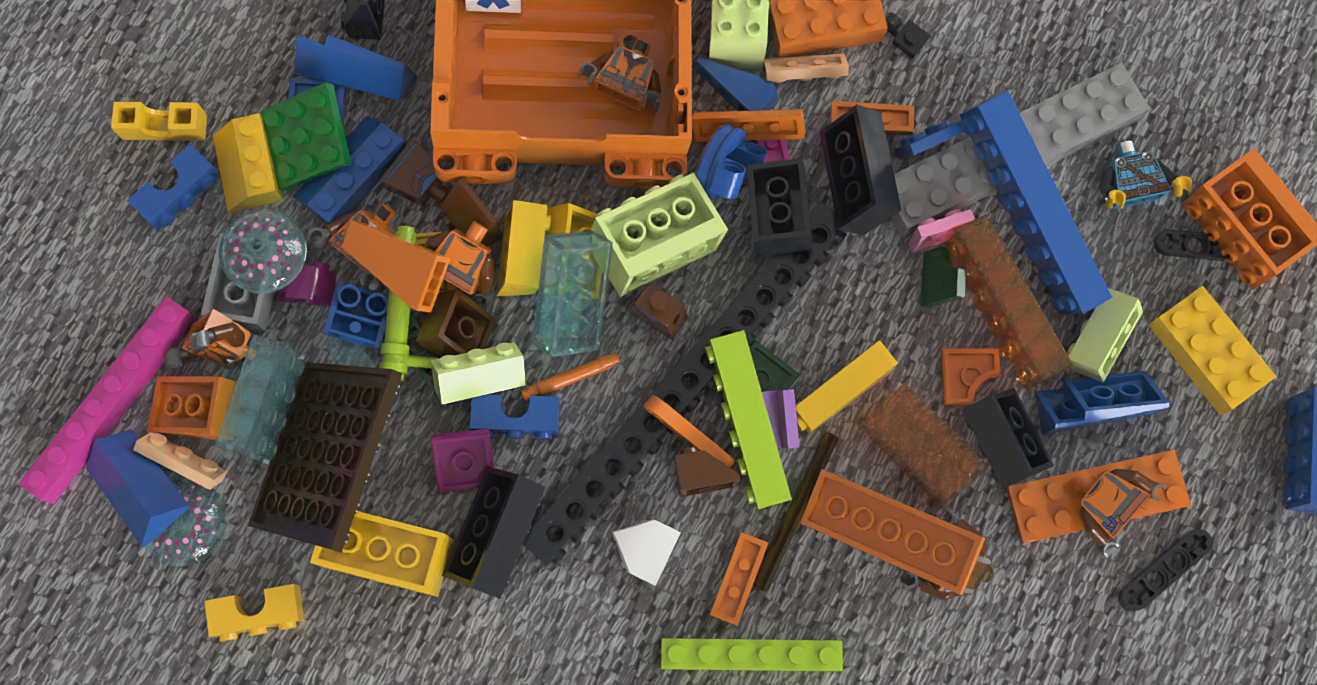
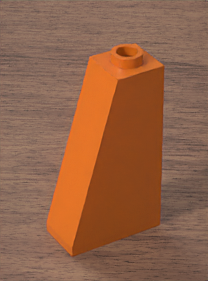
[342,220,451,312]

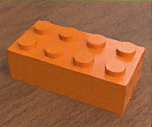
[768,0,888,58]

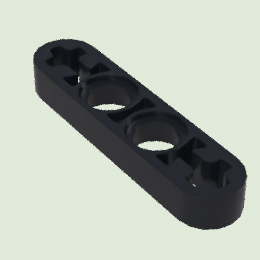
[1118,529,1213,611]

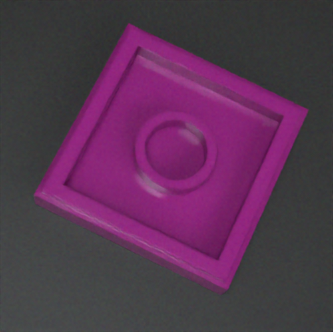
[430,429,495,493]

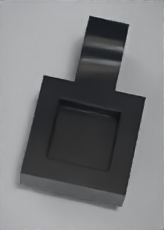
[885,12,931,59]

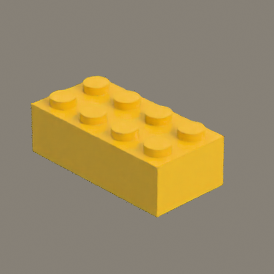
[1148,286,1277,415]

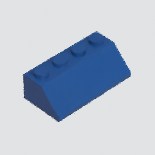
[293,116,406,224]

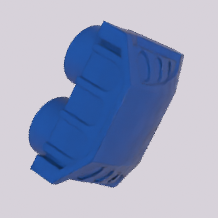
[323,280,388,350]

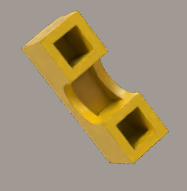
[111,102,207,141]
[204,584,305,642]

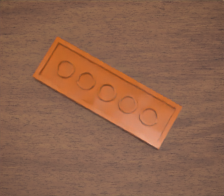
[1006,450,1191,544]
[800,469,985,595]

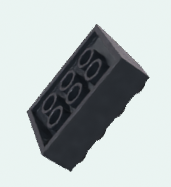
[341,0,385,40]

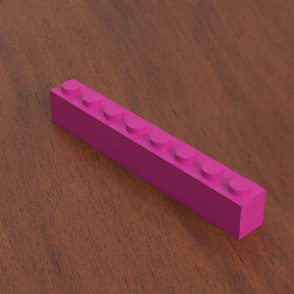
[18,296,198,504]

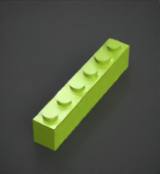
[705,330,792,509]
[661,638,843,672]

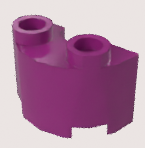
[276,259,337,307]

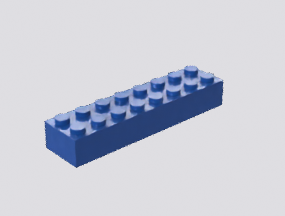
[959,90,1113,314]

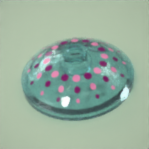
[219,209,307,293]
[144,479,227,567]

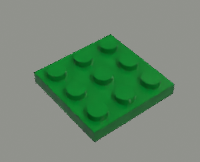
[261,82,352,191]

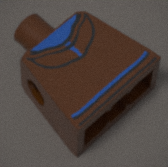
[379,139,451,207]
[628,283,688,340]

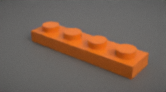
[692,109,806,142]

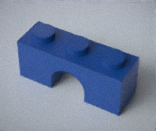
[127,144,220,231]
[470,395,560,440]

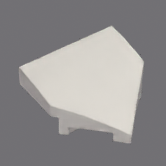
[612,519,680,586]

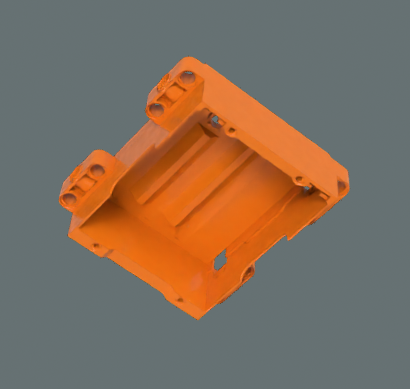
[430,0,692,189]

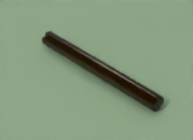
[753,432,839,592]

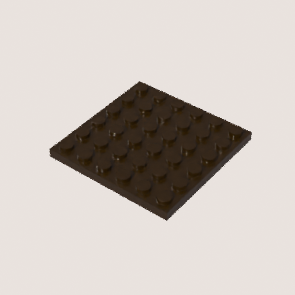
[248,362,402,553]

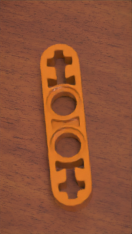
[643,394,735,468]

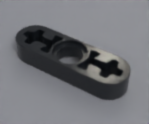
[1154,229,1231,261]

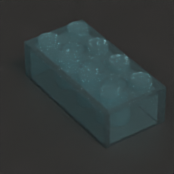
[532,231,613,357]
[215,335,305,465]

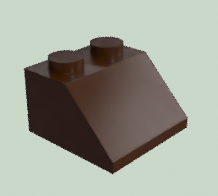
[440,177,503,247]
[416,288,496,358]
[674,447,740,497]

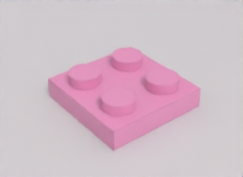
[908,209,975,253]

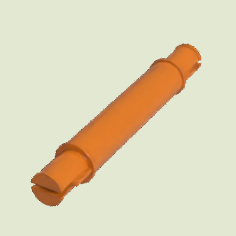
[521,352,621,402]

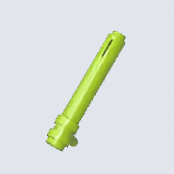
[379,226,438,381]

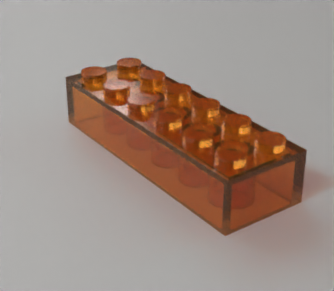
[946,214,1073,391]

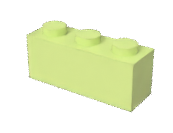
[1067,288,1143,383]
[431,342,526,404]

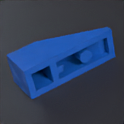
[696,57,778,111]

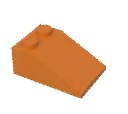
[147,376,244,441]

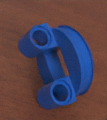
[695,124,767,200]

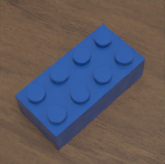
[1283,387,1317,514]

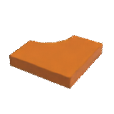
[941,348,1000,406]

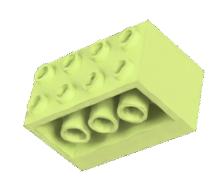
[709,0,769,70]
[587,173,728,297]

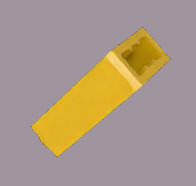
[796,340,898,434]

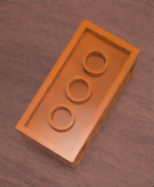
[1182,148,1317,290]

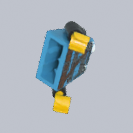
[1099,141,1192,209]

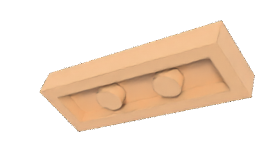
[763,53,849,83]
[133,432,227,490]

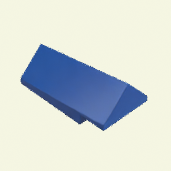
[294,35,417,101]
[1035,371,1170,435]
[86,430,190,547]

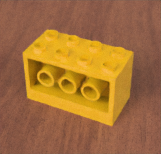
[310,511,454,597]

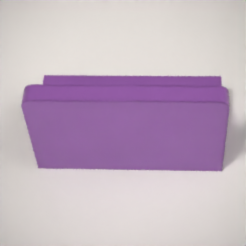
[762,389,799,449]

